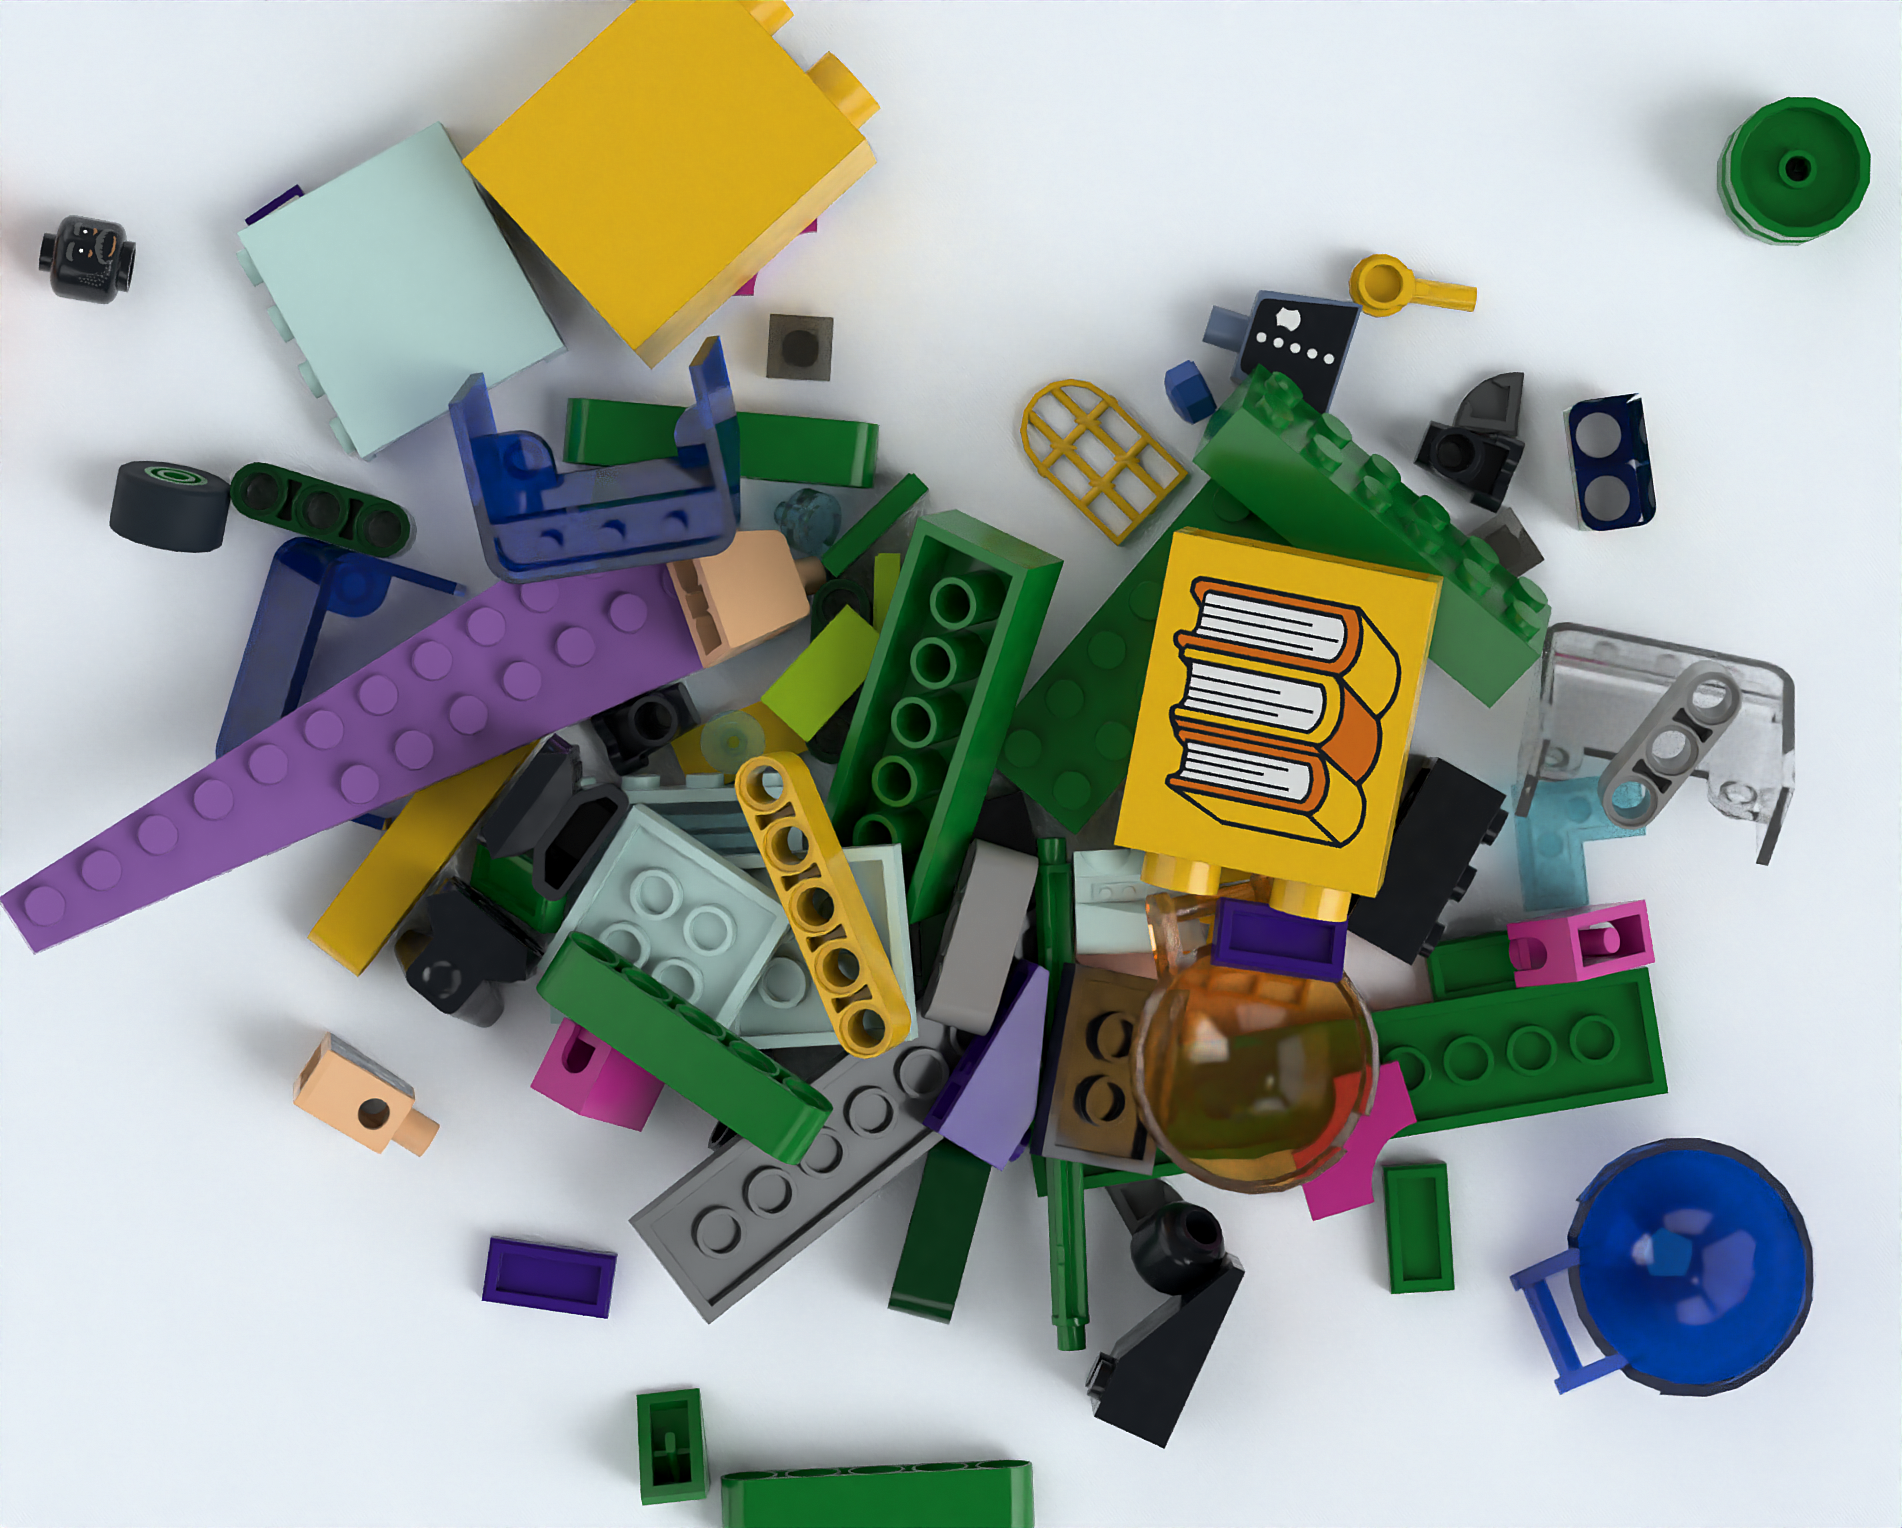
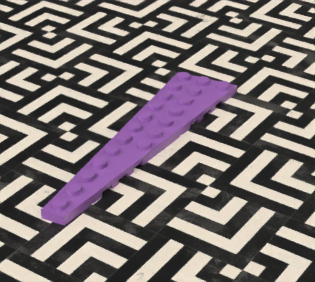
[0,525,755,955]

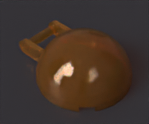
[1128,873,1380,1195]

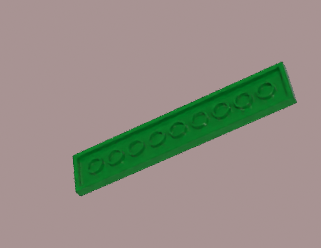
[1028,966,1669,1198]

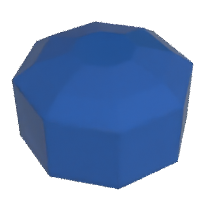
[1164,360,1218,425]

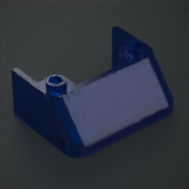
[448,335,741,584]
[215,537,467,831]

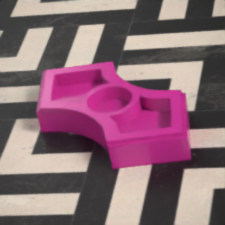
[1293,1059,1417,1221]

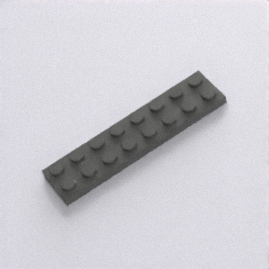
[628,903,1080,1325]

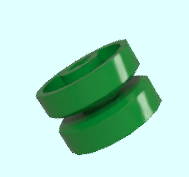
[1716,97,1871,246]

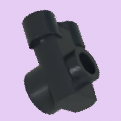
[1413,420,1525,514]
[590,682,701,778]

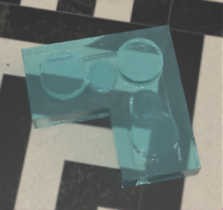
[1510,775,1646,912]

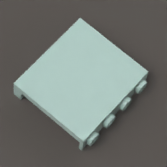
[236,121,569,461]

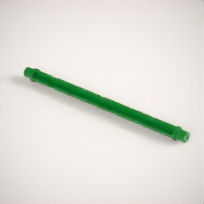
[1035,837,1090,1351]

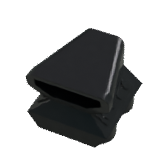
[475,733,630,901]
[394,875,546,1028]

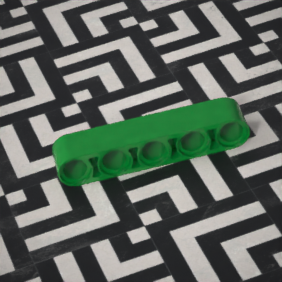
[562,398,880,489]
[536,931,833,1165]
[720,1460,1035,1528]

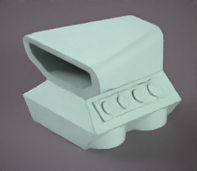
[1071,849,1208,955]

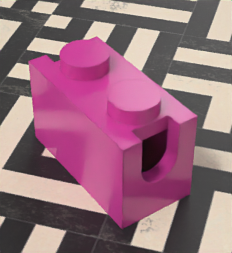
[1506,899,1655,988]
[530,1017,665,1132]

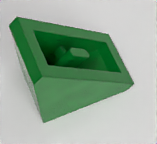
[636,1388,711,1506]

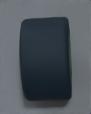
[109,461,231,553]

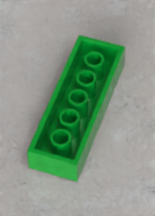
[1192,363,1552,709]
[995,478,1294,836]
[824,509,1064,925]

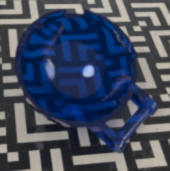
[1509,1138,1816,1397]

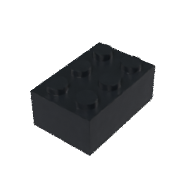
[1347,756,1509,966]

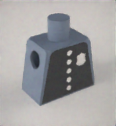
[1202,290,1363,415]

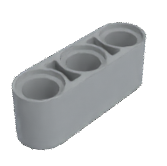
[1597,660,1742,830]
[921,838,1038,1036]

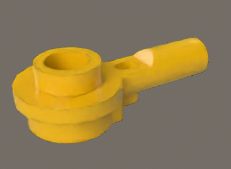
[1348,254,1477,318]

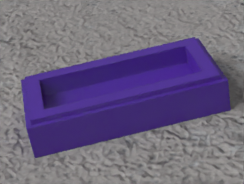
[1210,897,1349,983]
[481,1236,618,1319]

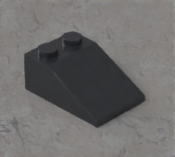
[1085,1252,1246,1449]

